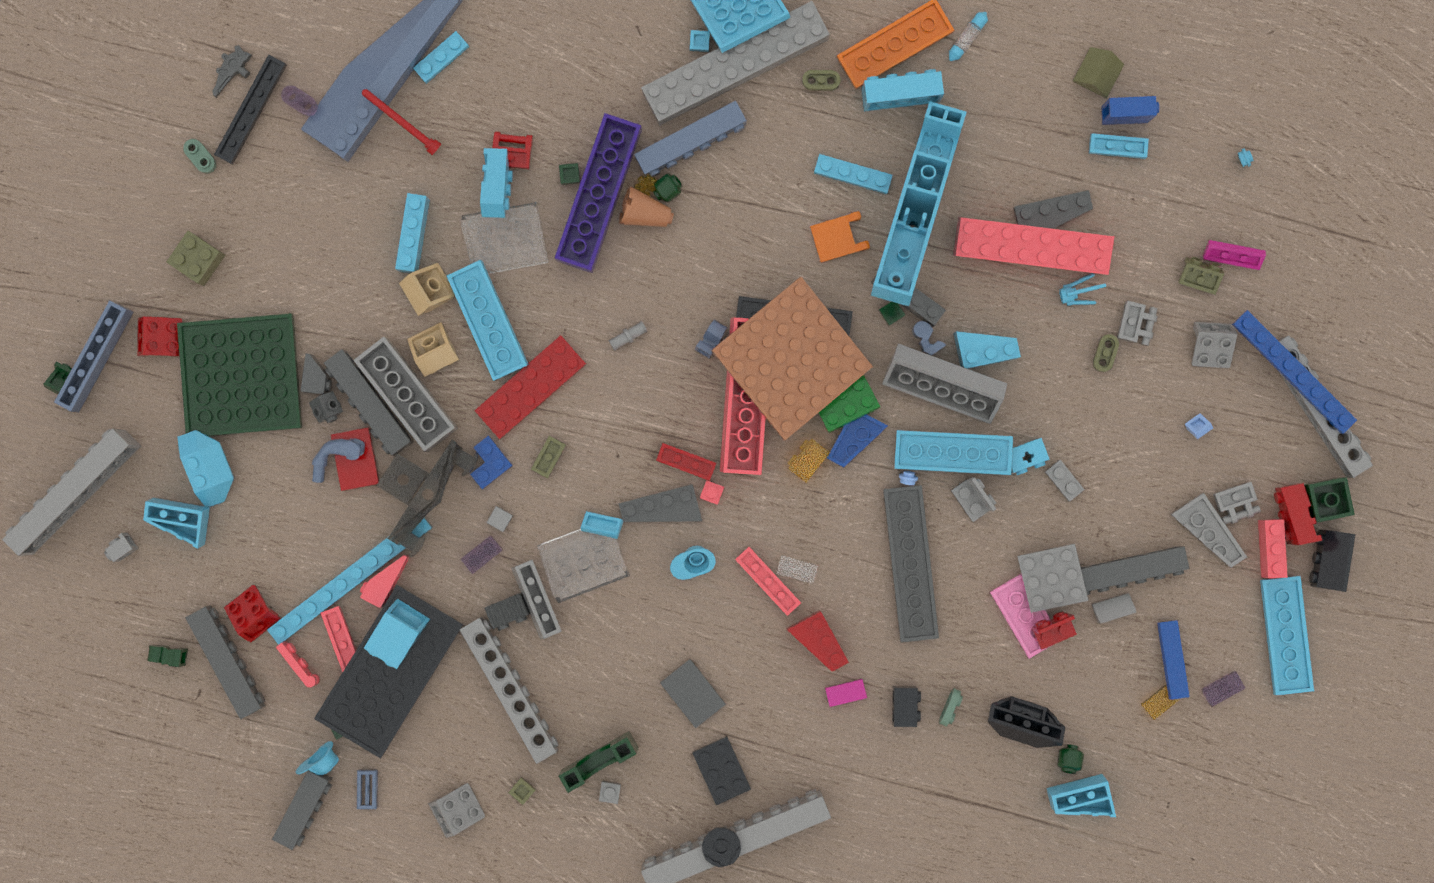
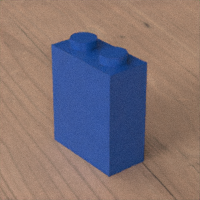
[1101,96,1159,125]

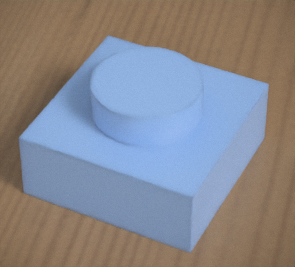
[1185,414,1213,439]

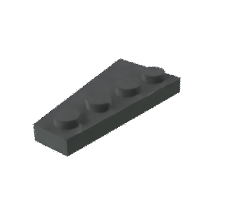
[1014,190,1093,229]

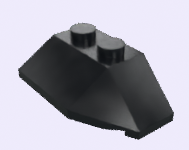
[987,696,1066,748]

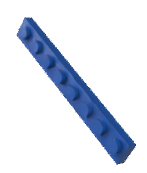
[1232,310,1357,434]

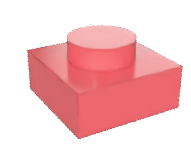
[700,480,724,505]

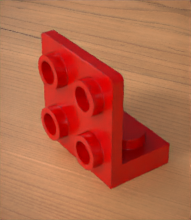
[137,316,182,357]
[224,585,281,643]
[1031,611,1077,650]

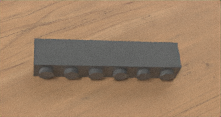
[324,349,413,456]
[1081,546,1190,595]
[185,605,265,719]

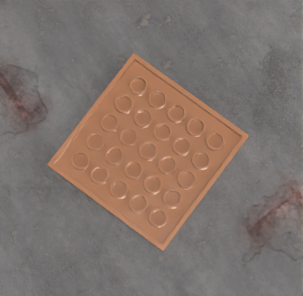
[711,277,873,440]

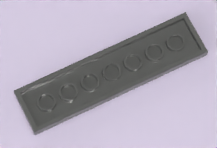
[883,485,939,642]

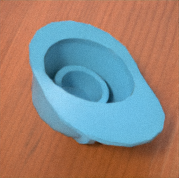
[670,545,716,580]
[295,741,339,775]

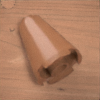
[619,187,674,227]

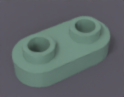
[183,139,216,174]
[939,688,963,726]

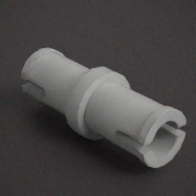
[608,321,648,351]

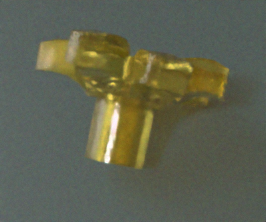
[634,175,657,196]

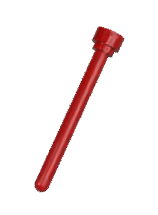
[362,89,441,155]

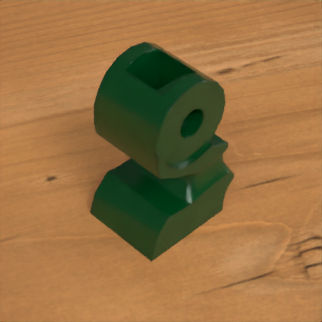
[147,645,188,667]

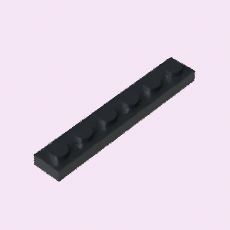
[214,54,287,165]

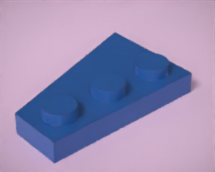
[827,414,888,468]

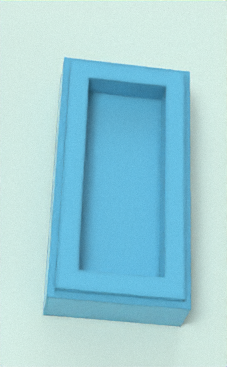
[580,511,623,539]

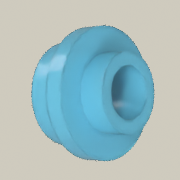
[1238,148,1253,167]

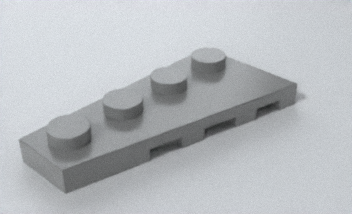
[1170,493,1247,568]

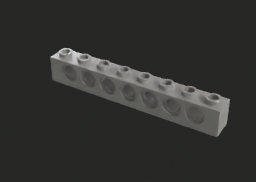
[1278,336,1373,478]
[459,617,559,764]

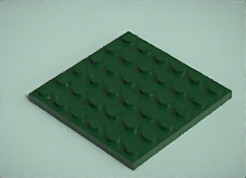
[177,313,302,436]

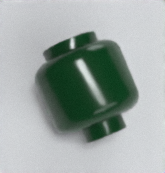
[653,173,683,202]
[1057,744,1084,774]

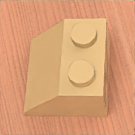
[399,263,456,316]
[407,322,459,377]

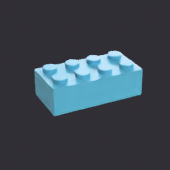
[861,69,944,111]

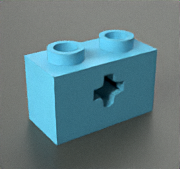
[1011,438,1050,475]

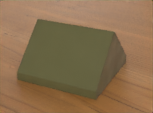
[1073,47,1124,98]

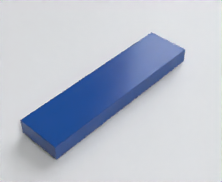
[1157,620,1190,700]

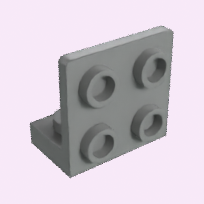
[1191,322,1237,368]
[950,477,996,522]
[429,783,485,838]

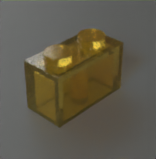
[787,439,830,483]

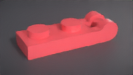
[276,641,320,687]

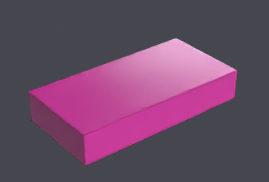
[825,679,867,707]

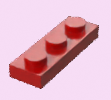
[656,443,716,481]

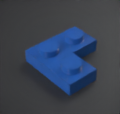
[470,436,513,489]

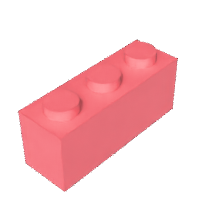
[1258,519,1288,578]

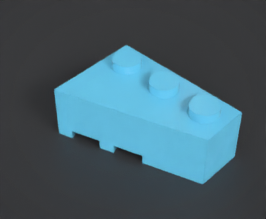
[480,148,513,218]
[143,498,210,549]
[1046,774,1116,817]

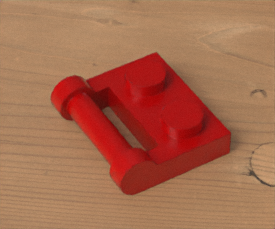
[492,132,533,170]

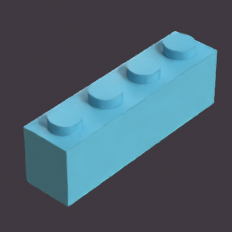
[395,193,430,273]

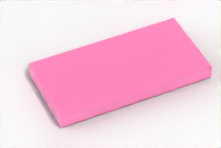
[990,574,1051,659]

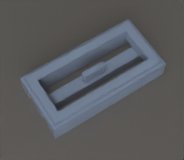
[357,770,378,809]

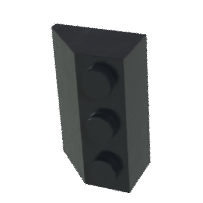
[1309,530,1356,592]

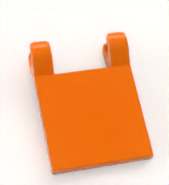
[810,211,870,263]

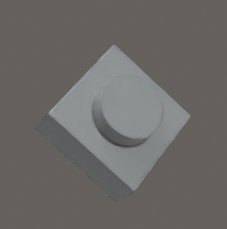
[599,781,621,804]

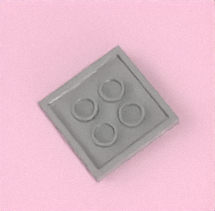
[1017,543,1089,613]

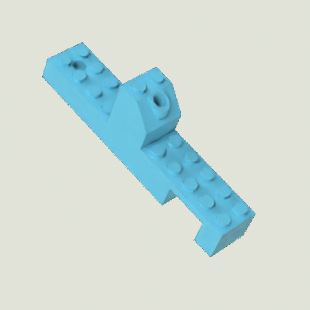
[871,101,967,306]

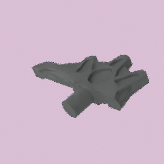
[213,45,252,98]

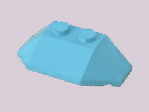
[177,430,234,507]

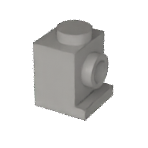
[104,533,138,562]

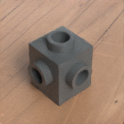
[309,391,343,424]

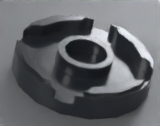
[702,827,741,867]

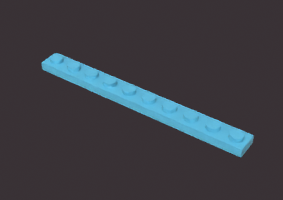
[267,513,432,645]

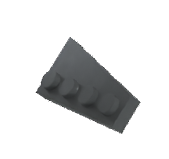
[618,484,702,522]

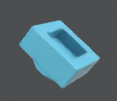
[690,30,710,52]

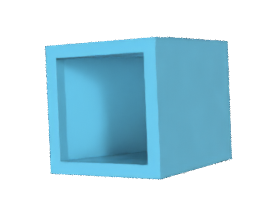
[364,598,430,669]

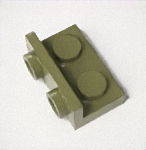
[1178,257,1224,295]

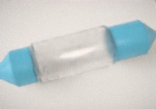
[949,12,988,61]

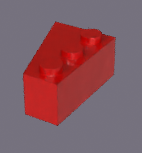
[1274,483,1322,545]
[786,610,849,672]

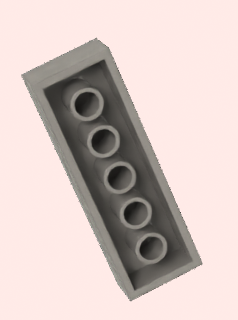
[354,337,458,452]
[882,344,1007,424]

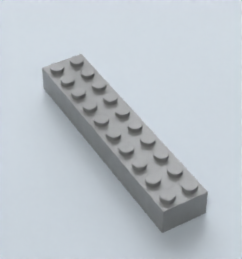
[641,1,830,126]
[641,789,831,883]

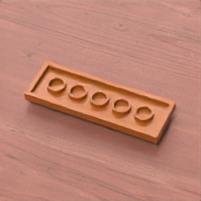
[836,0,955,89]

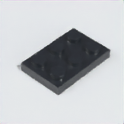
[692,736,751,805]

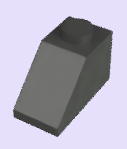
[301,353,332,395]

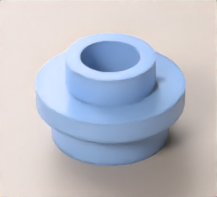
[899,471,918,485]

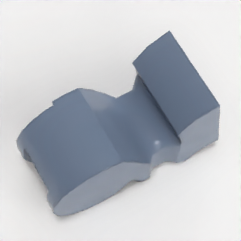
[695,320,727,359]
[912,321,946,356]

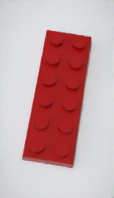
[474,335,586,439]

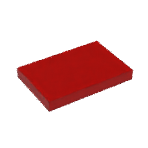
[331,427,380,491]

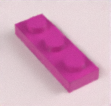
[1203,240,1266,270]

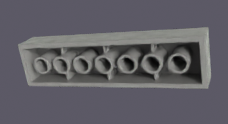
[2,429,141,556]

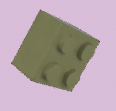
[166,231,225,286]

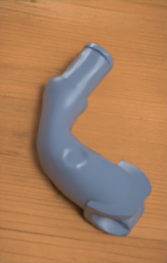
[312,438,365,483]

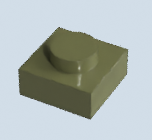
[508,777,536,805]

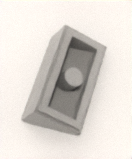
[1092,593,1136,624]

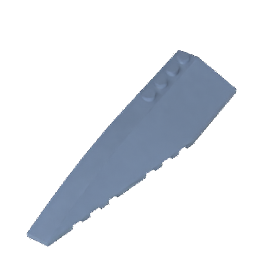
[301,0,463,162]

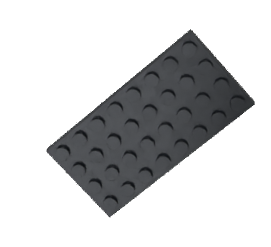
[314,585,463,759]

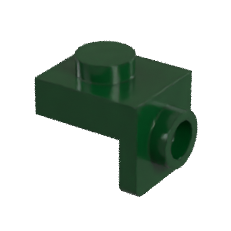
[43,362,72,394]

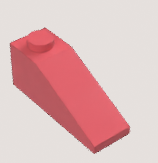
[360,555,410,608]

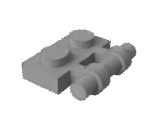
[1117,301,1158,346]
[1213,482,1261,524]

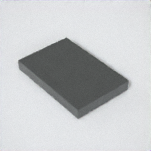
[660,659,726,728]

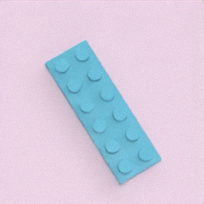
[447,260,529,381]
[894,430,1013,475]
[1260,576,1314,695]

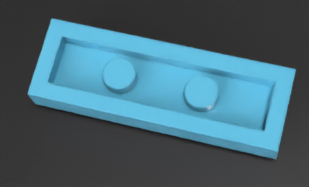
[413,31,469,84]
[1088,133,1149,159]

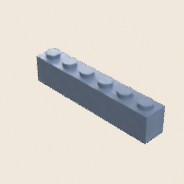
[634,101,747,178]
[54,300,134,413]

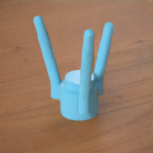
[1059,273,1106,306]

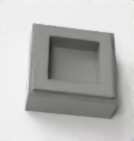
[486,506,513,532]

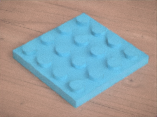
[690,0,790,53]

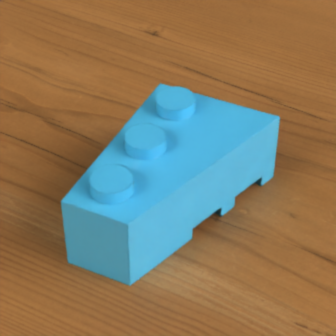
[953,331,1021,369]

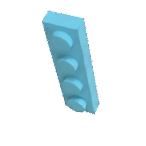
[814,154,893,194]

